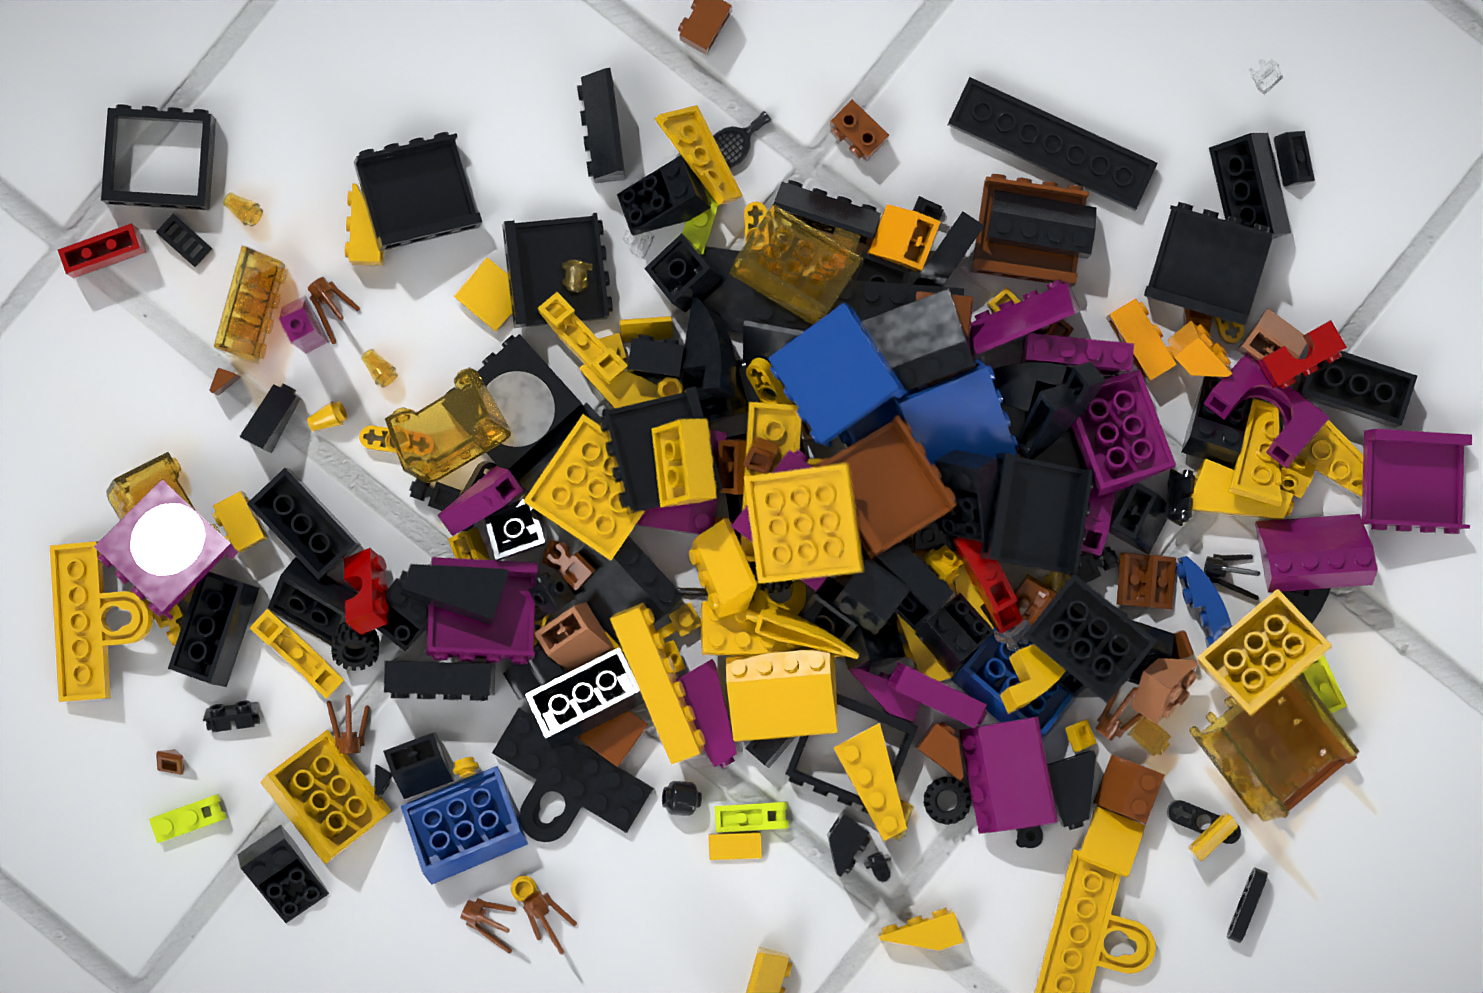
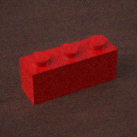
[58,223,147,278]

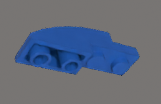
[1176,556,1232,648]

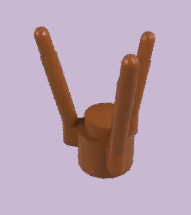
[307,277,360,344]
[1095,687,1143,741]
[327,695,370,754]
[523,891,577,955]
[460,898,516,953]

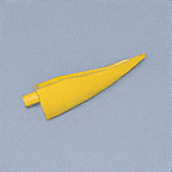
[745,602,859,659]

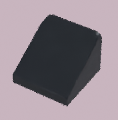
[374,764,392,801]

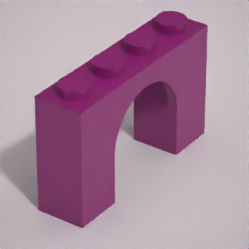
[1020,333,1134,375]
[1204,353,1330,469]

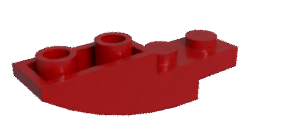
[953,537,1023,634]

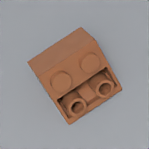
[1237,308,1307,361]
[534,602,614,672]
[1131,658,1198,724]

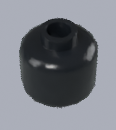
[662,781,702,816]

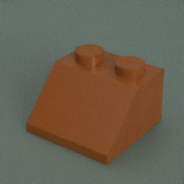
[915,721,964,781]
[1093,754,1165,824]

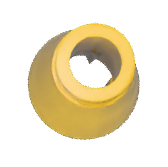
[307,401,348,432]

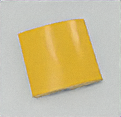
[453,257,512,332]
[1078,806,1146,878]

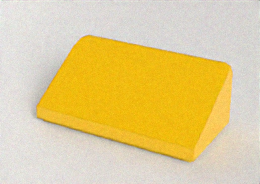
[620,316,673,343]
[448,527,491,560]
[1188,812,1238,862]
[708,832,762,860]

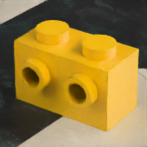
[212,491,269,553]

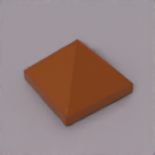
[541,539,570,570]
[156,749,184,775]

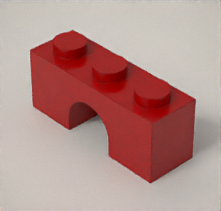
[1257,320,1347,389]
[344,548,388,635]

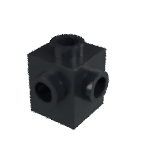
[528,571,576,616]

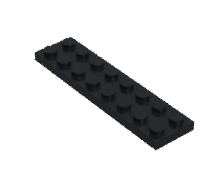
[947,77,1158,211]
[751,273,964,330]

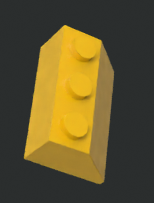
[652,419,716,507]
[689,518,757,618]
[746,946,793,993]

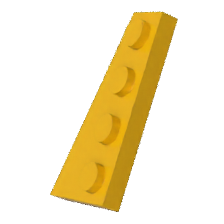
[655,105,743,205]
[1229,398,1282,507]
[1298,420,1363,499]
[834,723,907,841]

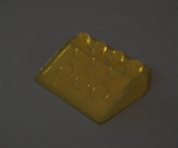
[729,204,863,325]
[214,245,288,364]

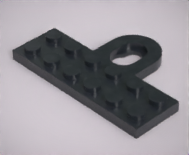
[492,708,654,842]

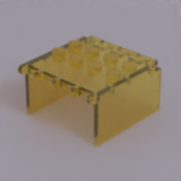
[1189,674,1360,822]

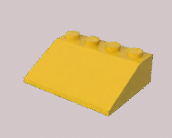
[1197,589,1332,716]
[726,649,838,742]
[260,729,392,865]

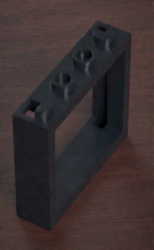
[101,104,216,211]
[785,693,918,814]

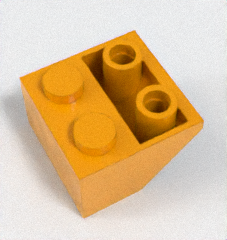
[868,204,941,272]
[1168,320,1232,377]

